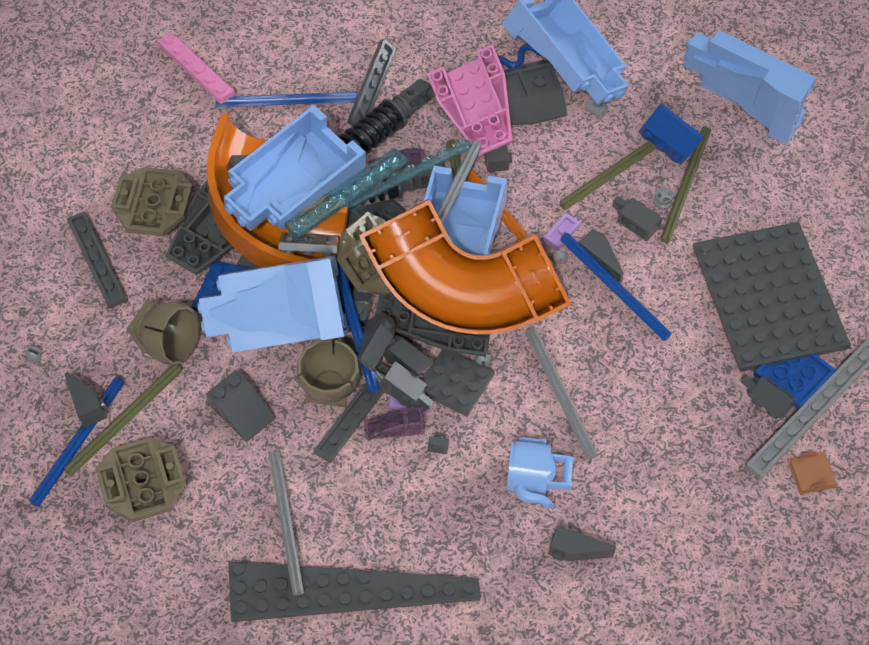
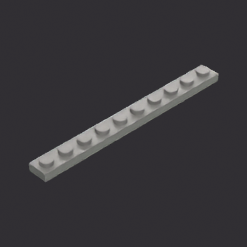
[745,339,869,480]

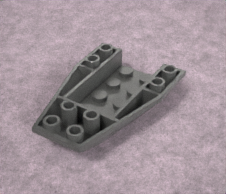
[504,60,567,125]
[165,181,234,275]
[375,292,490,357]

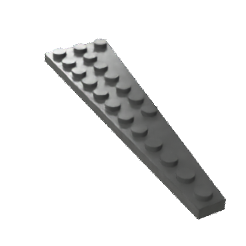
[228,561,481,622]

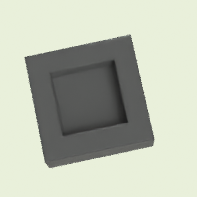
[428,436,449,454]

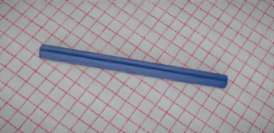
[216,92,358,107]
[560,233,671,341]
[335,254,380,393]
[29,376,124,507]

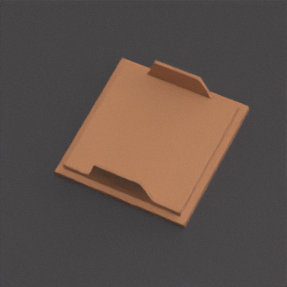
[787,451,838,495]

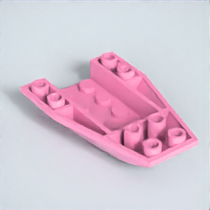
[427,44,513,156]

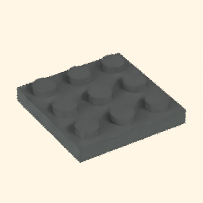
[279,232,339,256]
[421,350,495,417]

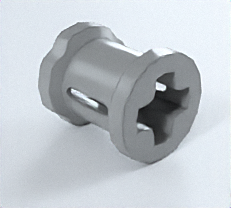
[585,98,609,120]

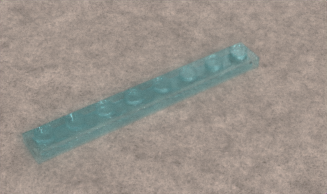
[337,139,472,210]
[284,148,408,239]

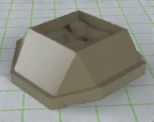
[111,167,193,237]
[336,211,391,296]
[95,437,186,522]

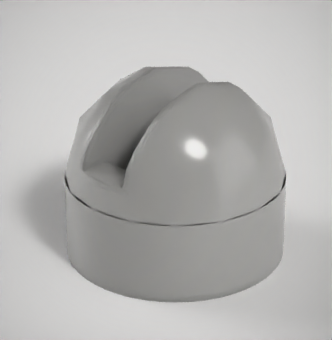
[552,250,568,264]
[26,346,42,363]
[475,354,491,367]

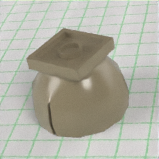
[126,299,200,365]
[297,339,360,408]

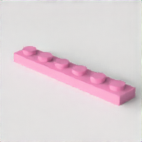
[157,32,235,104]

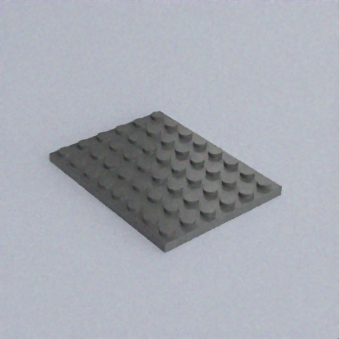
[693,222,851,372]

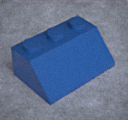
[638,103,704,165]

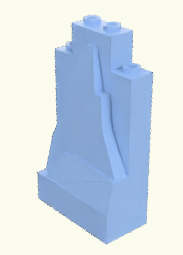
[502,0,629,105]
[684,30,817,145]
[224,105,366,231]
[424,166,507,255]
[197,255,349,352]

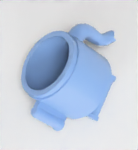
[506,437,574,510]

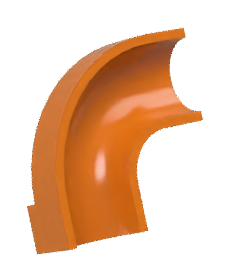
[207,113,348,267]
[359,199,571,334]

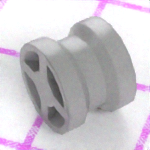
[654,187,674,210]

